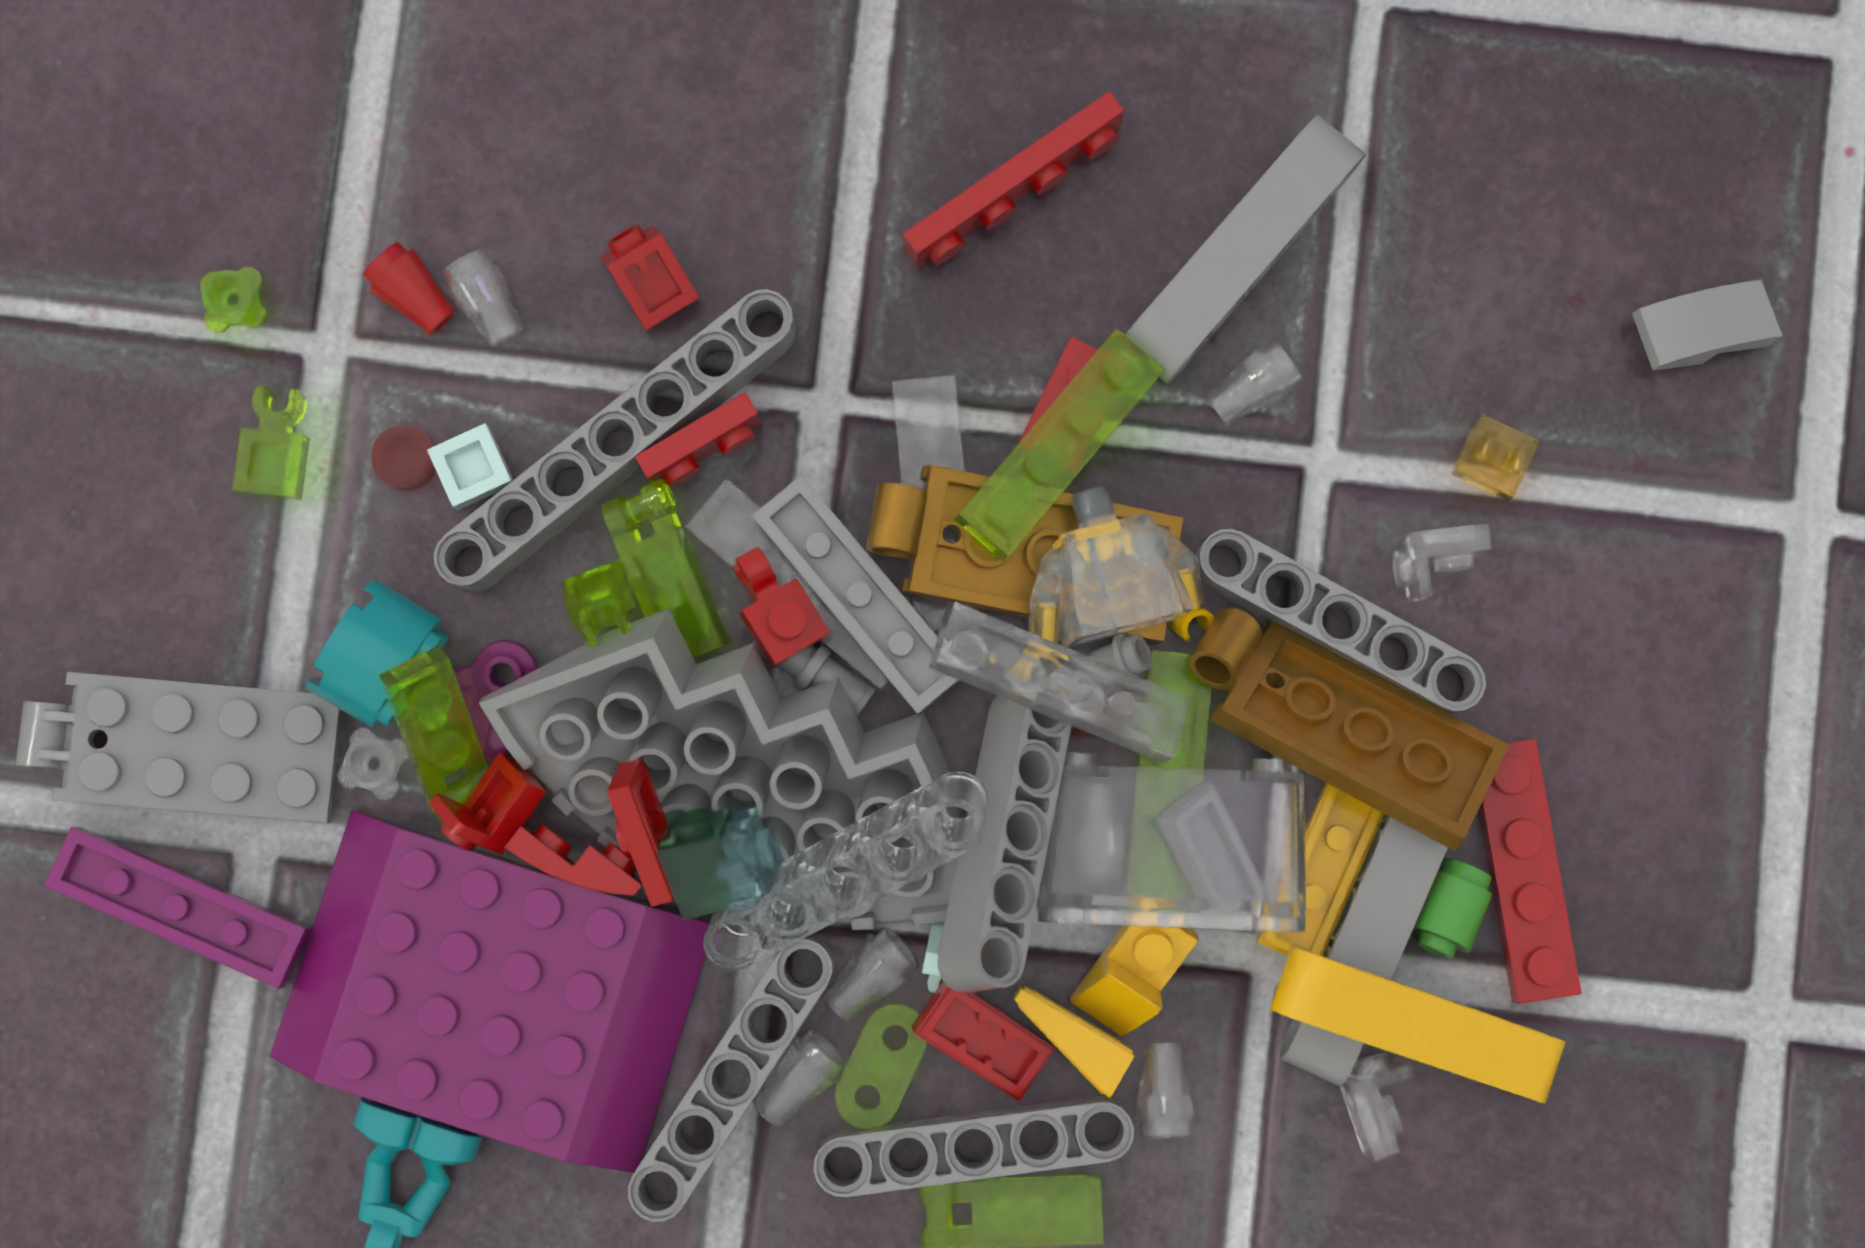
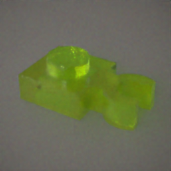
[232,385,310,500]
[562,559,636,647]

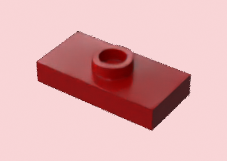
[606,758,686,907]
[911,981,1056,1102]

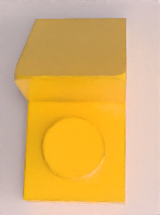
[1069,897,1198,1037]

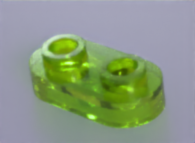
[835,1003,927,1129]

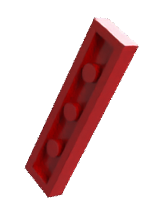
[903,91,1124,269]
[1478,739,1582,1004]

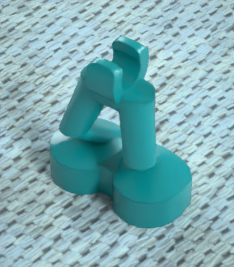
[353,1097,483,1248]

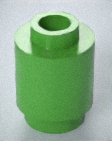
[1412,858,1492,959]

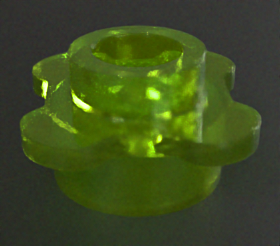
[200,267,267,333]

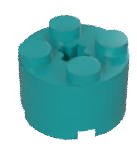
[305,579,450,729]

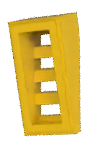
[1013,984,1135,1099]

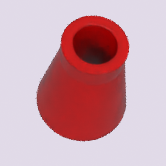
[362,242,457,337]

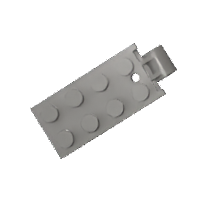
[16,672,342,823]

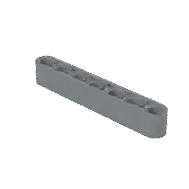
[434,289,796,593]

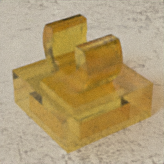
[1451,414,1540,501]

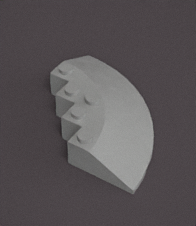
[479,609,966,930]

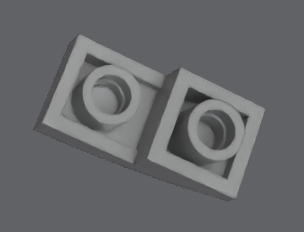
[1632,280,1783,371]

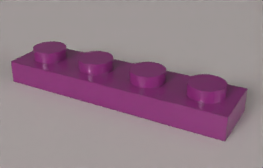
[44,827,312,989]

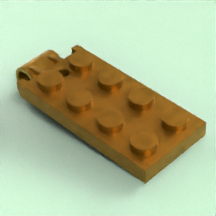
[866,464,1184,644]
[1189,608,1509,852]

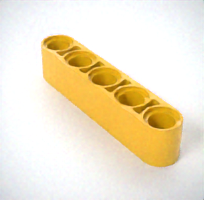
[1270,945,1566,1103]

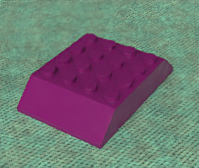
[269,810,717,1173]

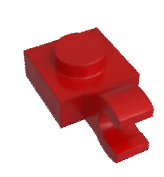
[732,546,830,669]

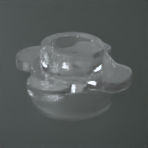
[338,728,411,800]

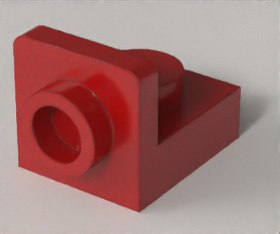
[600,224,700,330]

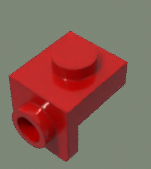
[429,752,546,855]

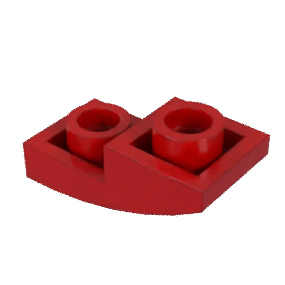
[504,824,642,895]

